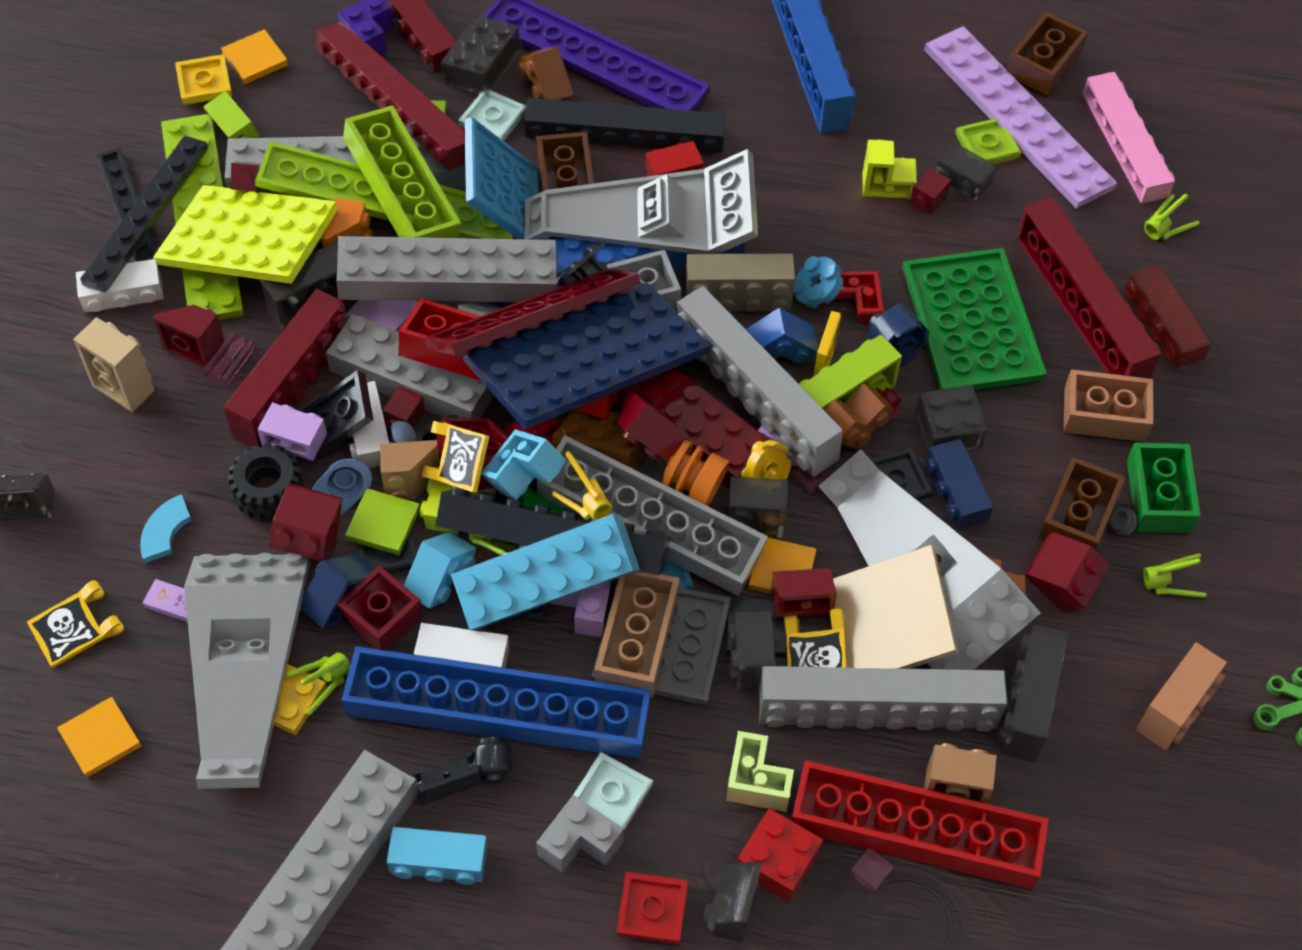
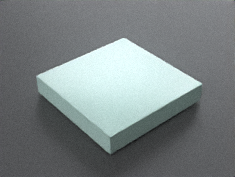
[459,88,527,141]
[574,752,653,831]

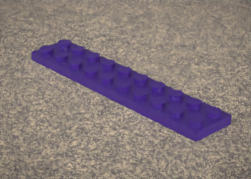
[480,0,710,111]

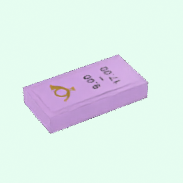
[142,579,188,622]

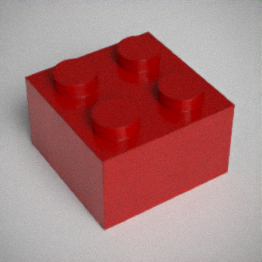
[736,808,823,903]

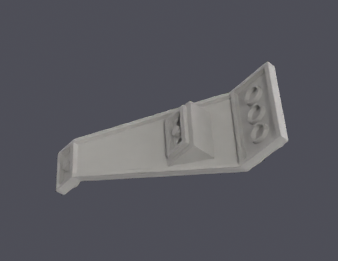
[524,149,758,254]
[819,449,1041,670]
[184,553,310,789]

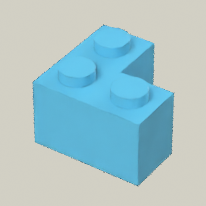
[481,429,567,500]
[404,532,477,608]

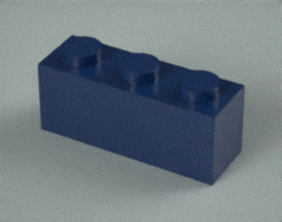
[925,439,993,530]

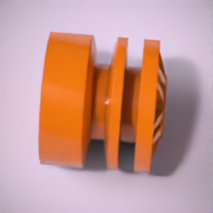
[662,439,730,506]

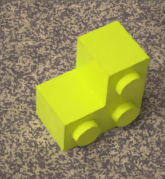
[863,140,917,199]

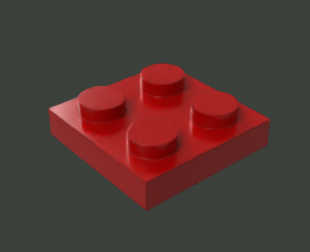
[617,872,688,945]

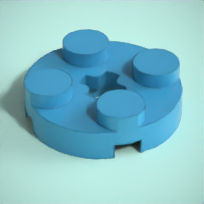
[793,256,843,309]

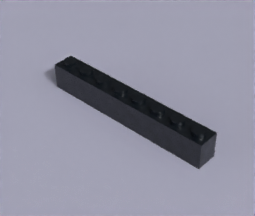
[524,98,726,153]
[435,486,671,574]

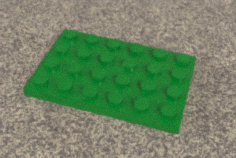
[902,248,1047,395]

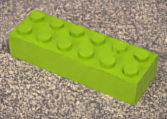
[343,105,461,238]

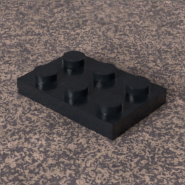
[303,370,374,459]

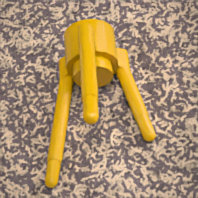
[552,451,612,520]

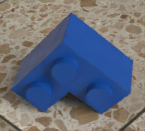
[745,307,818,365]

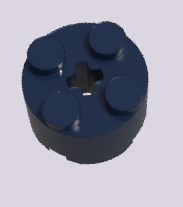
[867,303,929,367]

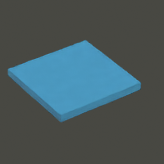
[465,117,540,239]

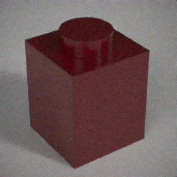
[230,161,261,191]
[910,168,951,214]
[382,386,425,430]

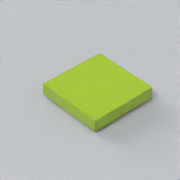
[955,119,1021,169]
[345,488,420,555]

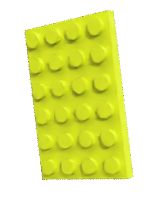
[153,185,339,284]

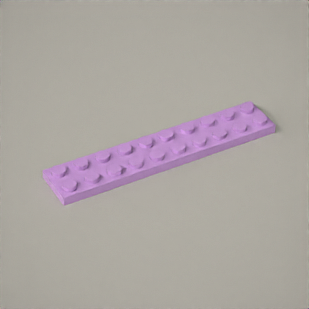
[924,26,1117,209]

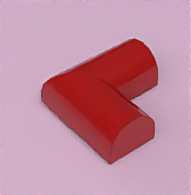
[833,271,884,325]

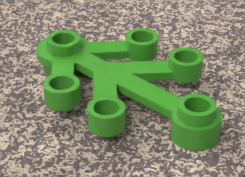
[1253,667,1302,746]

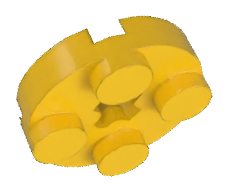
[741,440,791,497]

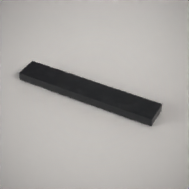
[96,148,158,262]

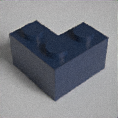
[300,554,375,628]

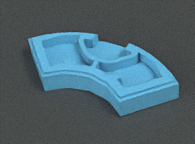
[140,494,192,563]

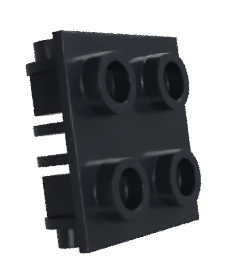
[558,240,607,287]

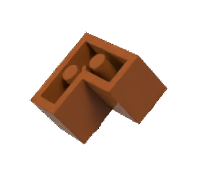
[517,47,574,100]
[824,384,894,449]

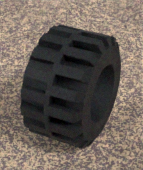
[228,444,303,521]

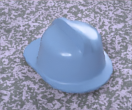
[312,459,372,515]

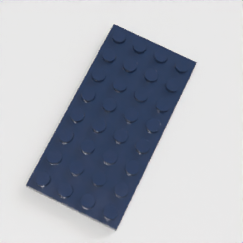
[463,282,711,429]

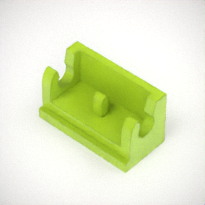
[203,91,259,139]

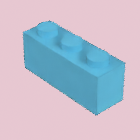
[387,827,487,885]

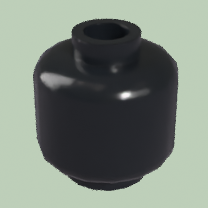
[471,737,512,783]

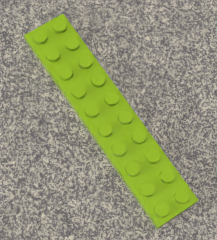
[161,114,244,320]
[255,141,513,239]

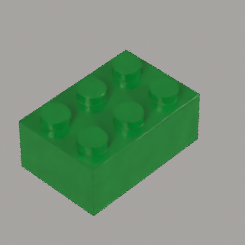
[1127,443,1201,533]

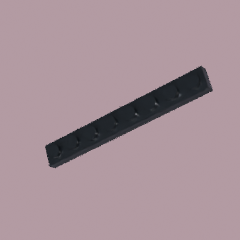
[80,135,208,293]

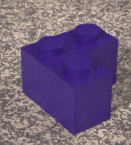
[338,0,394,55]

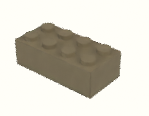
[685,253,795,312]

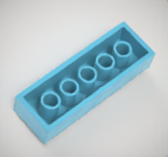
[451,514,640,630]

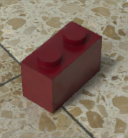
[771,568,837,617]

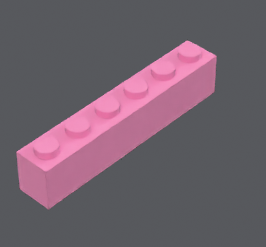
[1083,72,1175,204]

